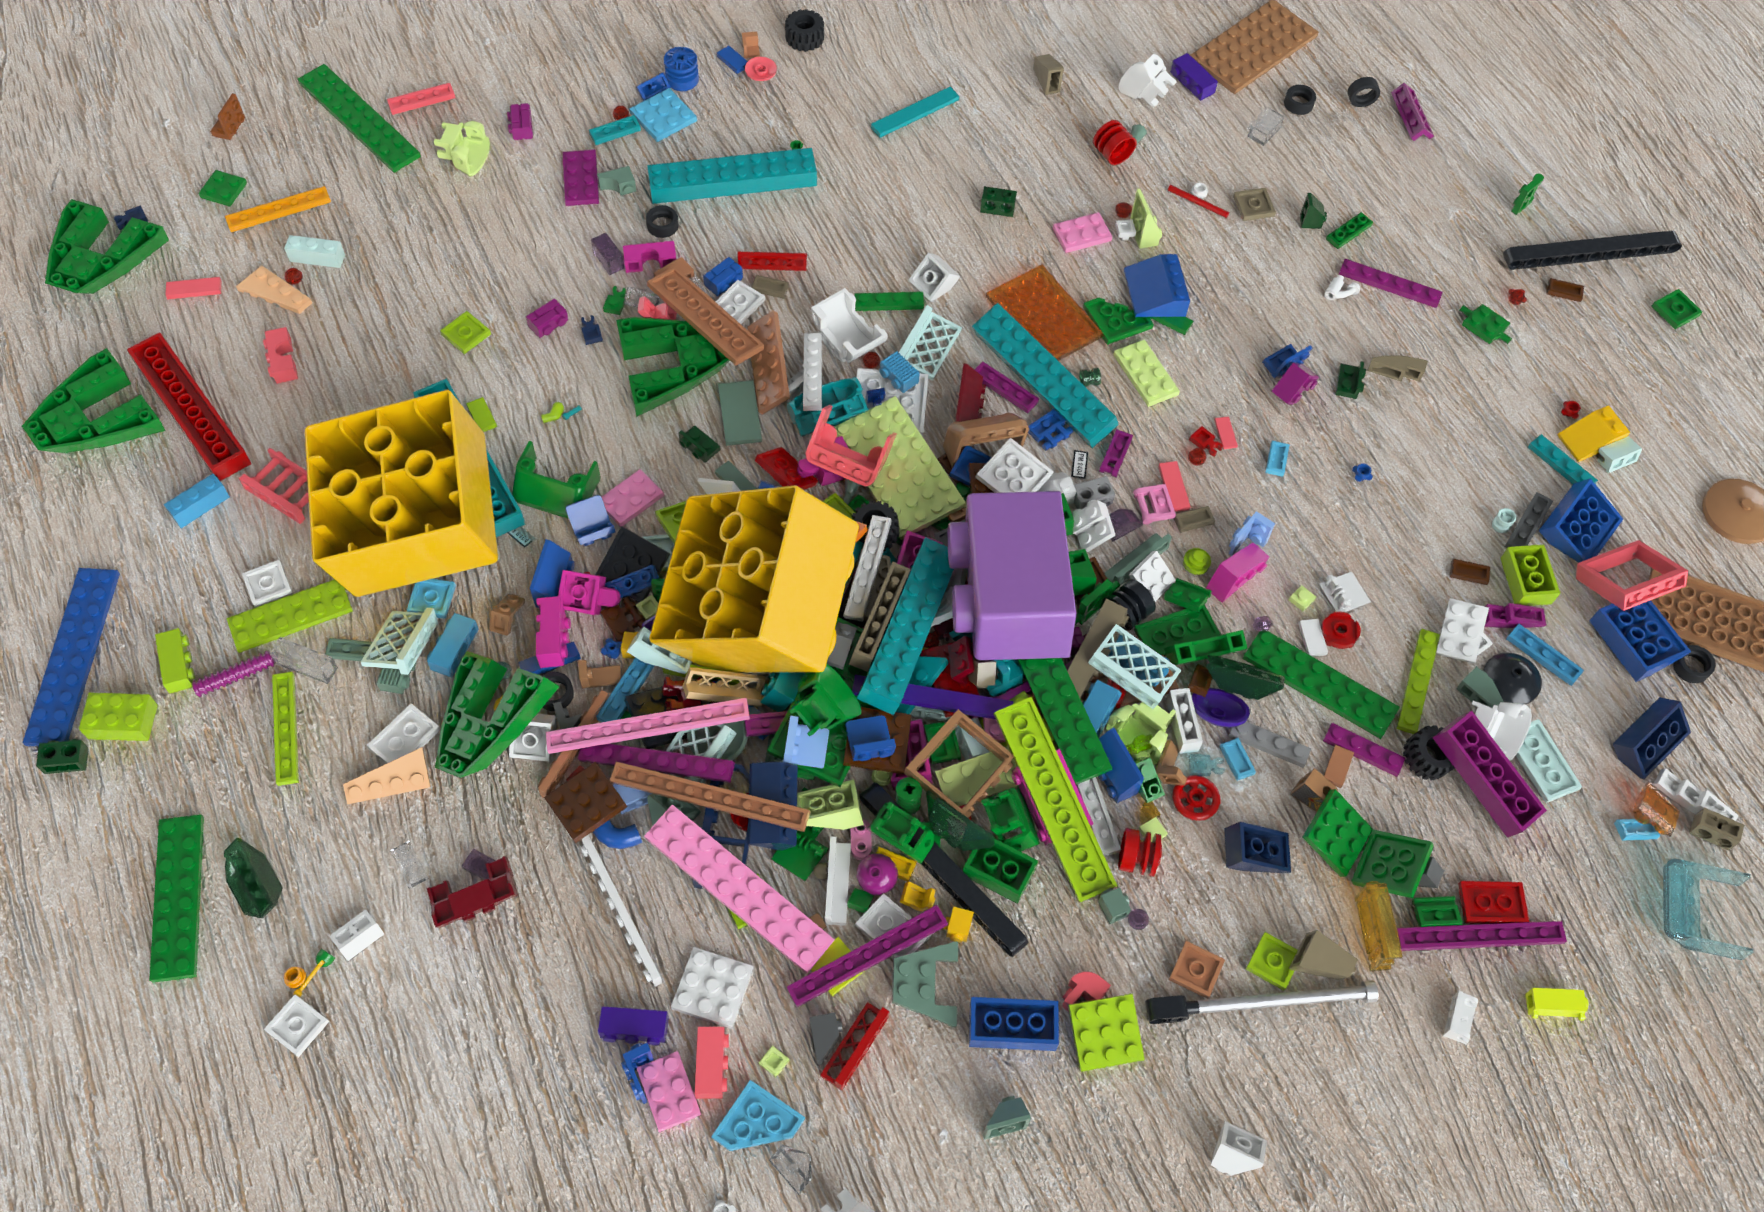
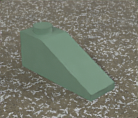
[1456,666,1504,708]

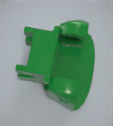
[789,664,862,737]
[981,786,1040,851]
[867,802,934,864]

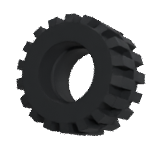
[785,9,824,52]
[852,501,900,552]
[1403,725,1455,780]

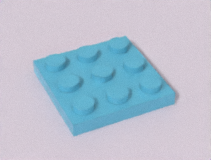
[629,88,697,142]

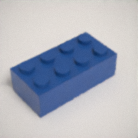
[969,997,1059,1051]

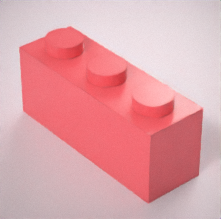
[695,1027,729,1099]

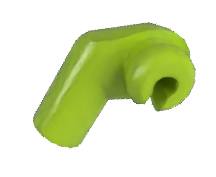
[541,402,564,424]

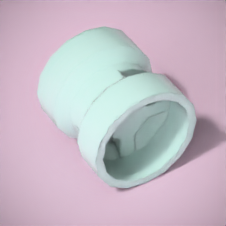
[1492,508,1516,533]

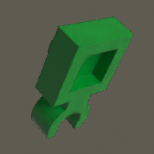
[603,286,626,315]

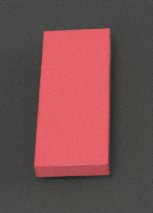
[1214,417,1238,449]

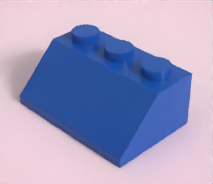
[530,539,575,608]
[1098,728,1144,803]

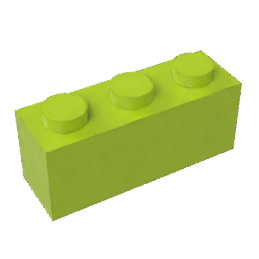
[155,628,195,694]

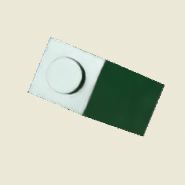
[1300,193,1327,229]

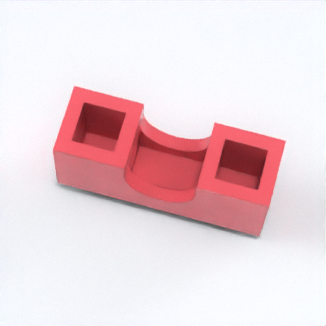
[263,327,298,384]

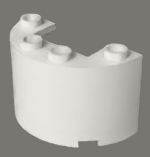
[811,288,888,363]

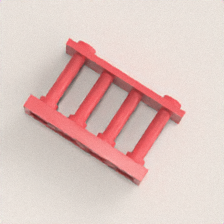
[239,448,309,524]

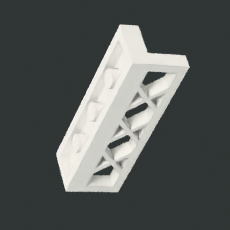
[825,836,851,926]

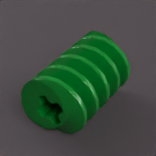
[896,777,922,815]

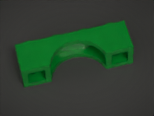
[1164,630,1248,666]

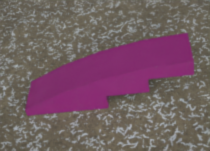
[1484,603,1546,628]

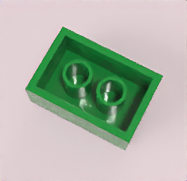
[963,832,1038,904]

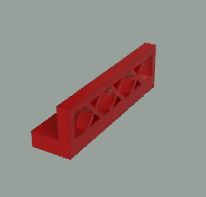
[737,251,807,271]
[820,1002,890,1090]

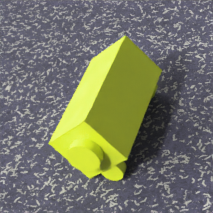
[1525,988,1588,1021]

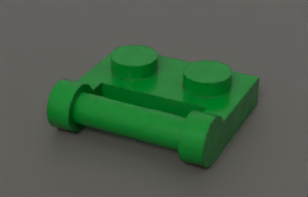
[1511,173,1544,215]

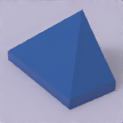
[636,72,671,101]

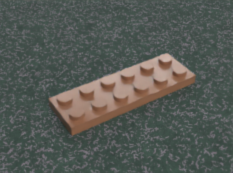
[747,310,790,414]

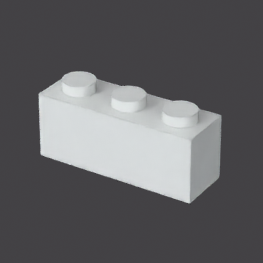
[1166,688,1203,754]

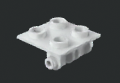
[1319,572,1371,612]

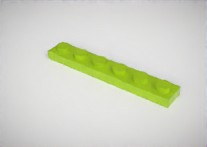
[1396,628,1440,734]
[272,672,299,786]

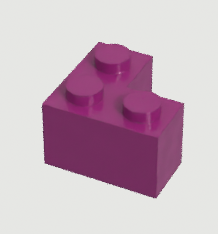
[1271,363,1319,405]

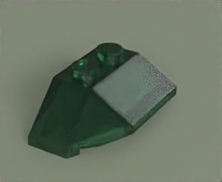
[1206,655,1285,700]
[926,790,995,851]
[224,838,283,918]

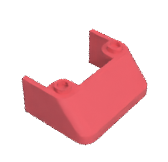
[806,405,897,486]

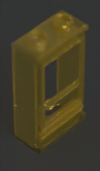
[1354,881,1403,971]

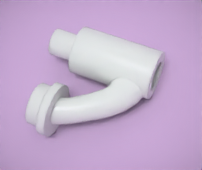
[1324,275,1360,300]

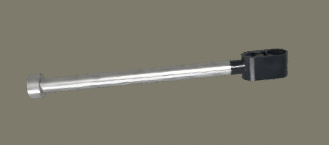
[1145,980,1378,1024]

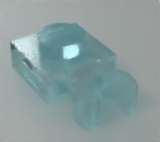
[1188,754,1225,776]

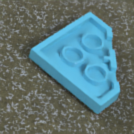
[711,1080,805,1151]

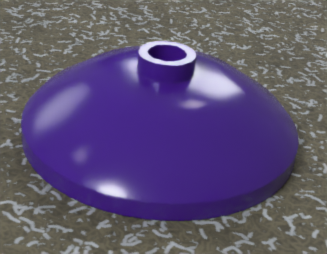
[1192,688,1250,727]

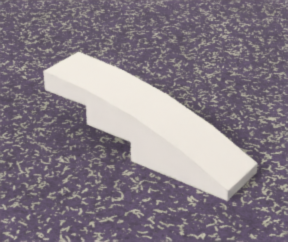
[1653,768,1738,821]

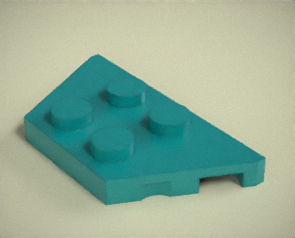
[896,656,949,714]

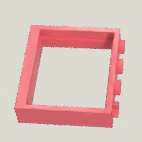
[1576,540,1688,611]

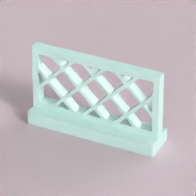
[899,305,962,381]
[361,608,438,675]
[1088,624,1181,709]
[666,724,737,783]

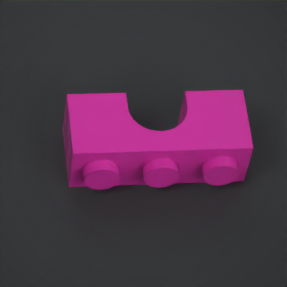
[623,241,676,273]

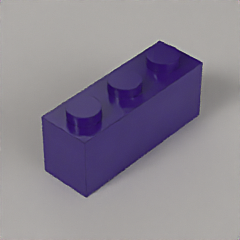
[1170,53,1218,101]
[598,1006,669,1046]

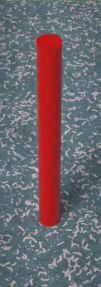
[1168,185,1230,218]

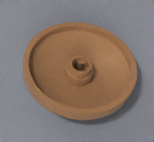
[1702,479,1764,544]

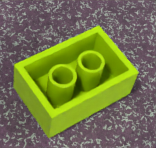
[1500,544,1560,606]
[79,692,158,741]

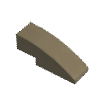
[1367,355,1428,382]

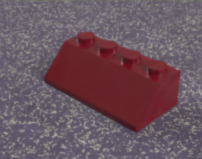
[955,363,986,445]

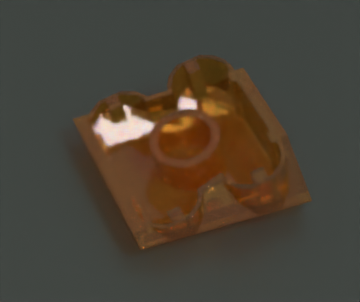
[1633,782,1680,837]

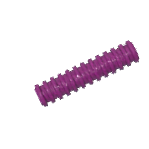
[192,650,275,697]

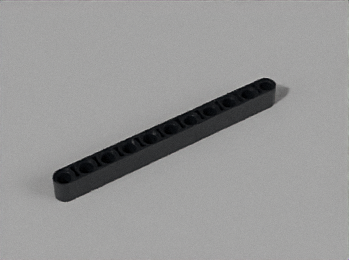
[1503,231,1682,270]
[859,782,1029,957]

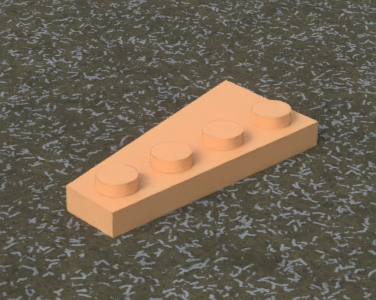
[236,265,312,314]
[343,747,431,804]

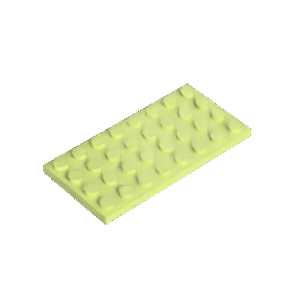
[835,396,966,540]

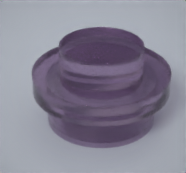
[1253,616,1273,632]
[1128,909,1149,930]

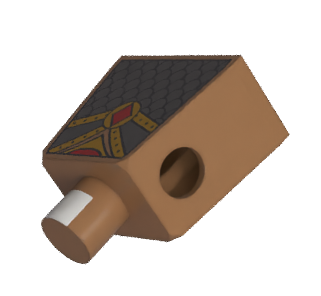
[1290,768,1338,812]

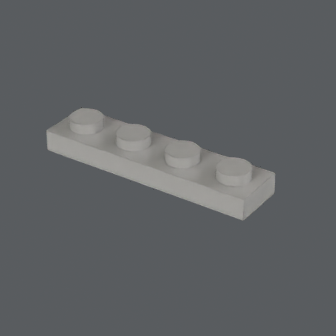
[1228,722,1311,768]

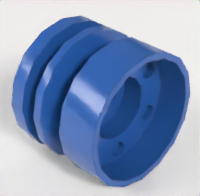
[664,47,699,91]

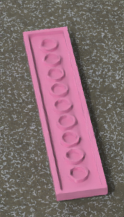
[644,805,835,974]

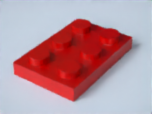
[755,446,818,490]
[1458,881,1529,924]

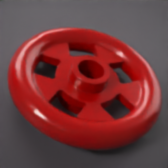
[1172,775,1221,821]

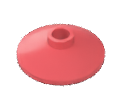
[745,57,777,81]

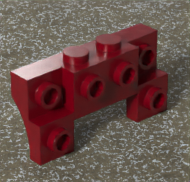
[426,856,518,928]

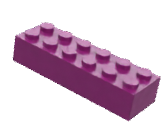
[1433,711,1547,838]

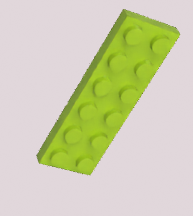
[226,579,353,653]

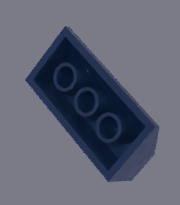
[1613,697,1691,779]
[748,762,798,851]

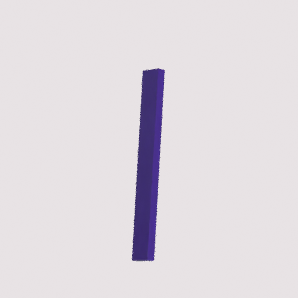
[852,675,1013,719]

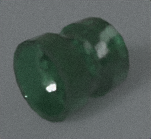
[1079,367,1101,387]

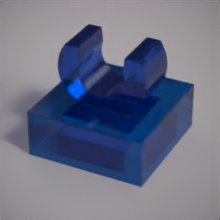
[865,388,886,407]

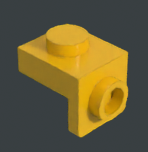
[900,882,936,912]

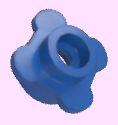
[1352,464,1373,482]
[601,638,622,659]

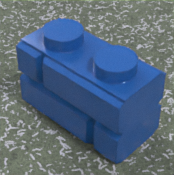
[703,257,743,296]

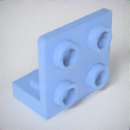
[1229,511,1275,556]
[783,716,829,768]

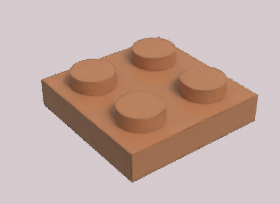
[1169,941,1225,999]

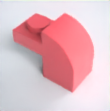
[638,296,677,320]
[1062,972,1111,1012]

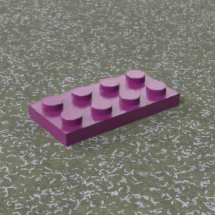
[563,149,599,206]

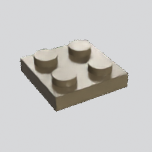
[1233,188,1276,221]

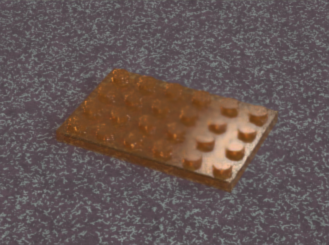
[986,264,1103,361]

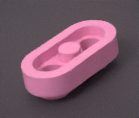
[850,819,872,860]

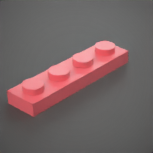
[387,83,455,115]

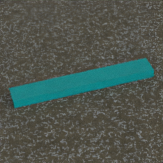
[871,86,959,138]

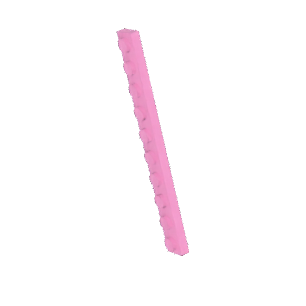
[546,698,750,754]

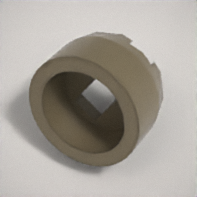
[813,863,828,880]

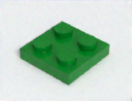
[198,170,247,207]
[1651,289,1703,330]

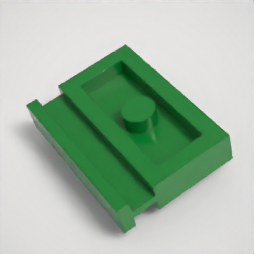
[1164,578,1211,613]
[924,722,961,764]
[1412,896,1463,927]

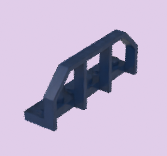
[692,764,750,889]

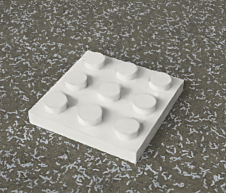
[976,438,1054,493]
[671,947,754,1029]

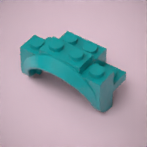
[787,377,869,437]
[949,631,1024,696]

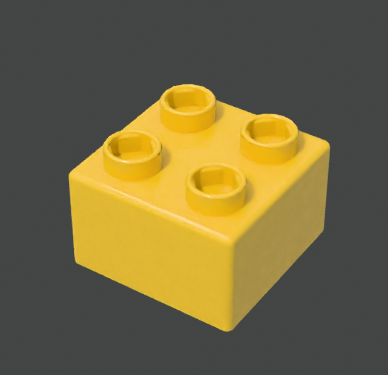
[304,390,498,597]
[649,485,859,672]

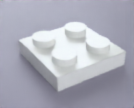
[1129,551,1176,601]
[242,560,292,607]
[264,995,329,1057]

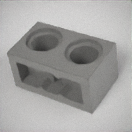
[1074,476,1115,509]

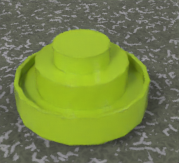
[1183,548,1211,575]

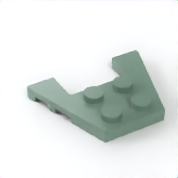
[892,942,958,1027]

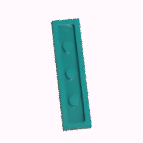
[1528,434,1598,484]

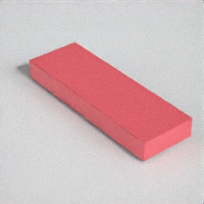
[165,277,222,300]
[1158,461,1191,512]

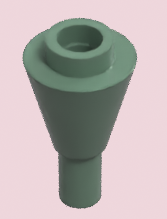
[1131,124,1147,144]
[843,478,860,505]

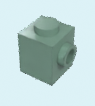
[1098,887,1131,924]

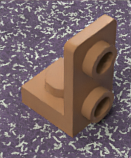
[490,594,525,636]
[578,660,621,689]
[1156,740,1187,786]

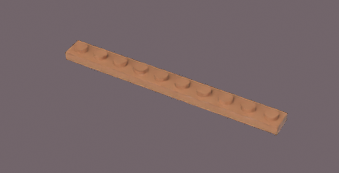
[610,762,810,832]

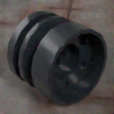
[1104,579,1156,631]

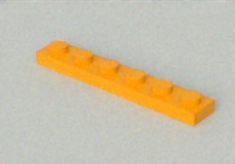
[225,186,331,232]

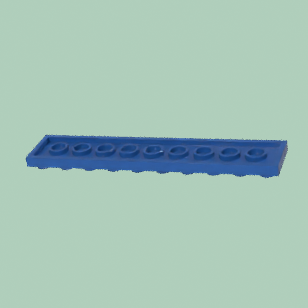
[22,568,120,747]

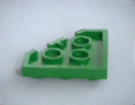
[1083,298,1154,345]

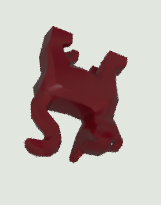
[662,676,719,711]

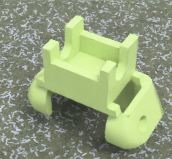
[434,121,490,176]
[1106,702,1176,765]

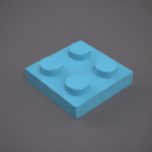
[407,579,456,619]

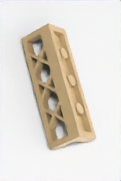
[683,667,765,707]

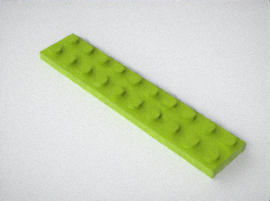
[994,697,1117,903]

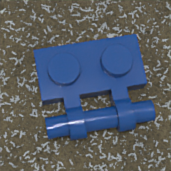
[1028,409,1073,451]

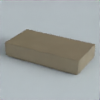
[751,275,789,299]
[1174,506,1215,533]

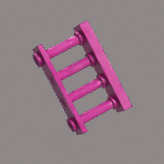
[1012,749,1093,845]

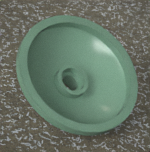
[687,720,748,761]

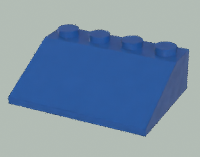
[1124,254,1190,317]
[1539,478,1623,563]
[1589,600,1691,682]

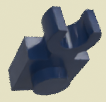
[114,205,148,230]
[581,315,603,345]

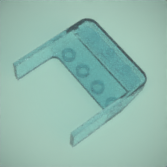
[1663,859,1754,960]

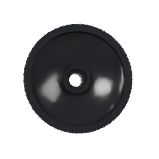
[1483,653,1542,705]

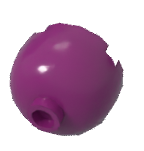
[857,853,898,896]

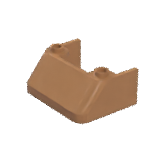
[943,413,1029,469]

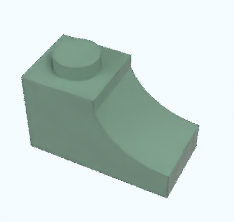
[597,166,637,196]

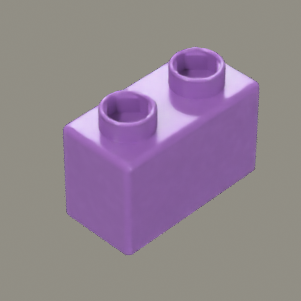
[948,491,1076,660]

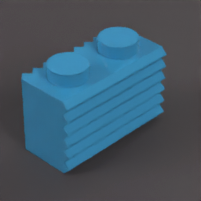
[880,351,920,393]

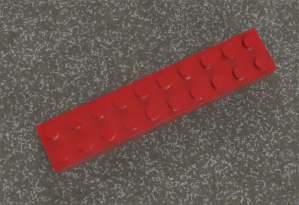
[127,332,252,481]

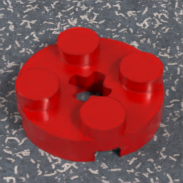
[1321,612,1361,649]

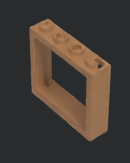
[904,709,1014,821]

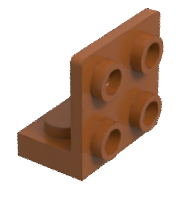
[210,93,245,140]

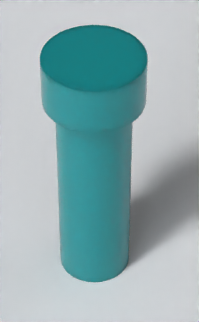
[562,405,582,420]

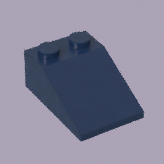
[1224,822,1291,873]

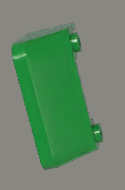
[512,441,601,519]

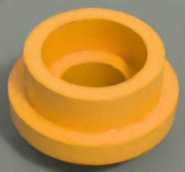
[284,967,306,988]

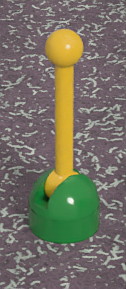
[293,948,335,997]

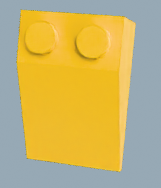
[1557,405,1630,462]

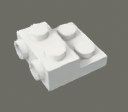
[1072,500,1116,552]

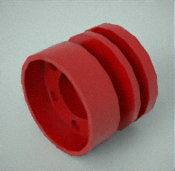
[1093,120,1137,165]
[1118,828,1162,877]

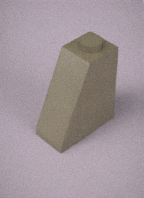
[1033,54,1064,95]
[1289,930,1358,980]

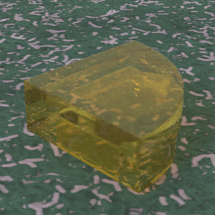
[1139,801,1161,825]

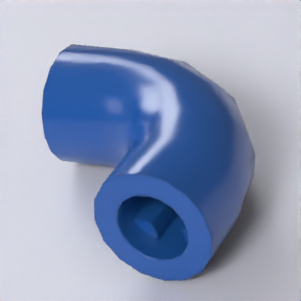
[593,820,642,849]

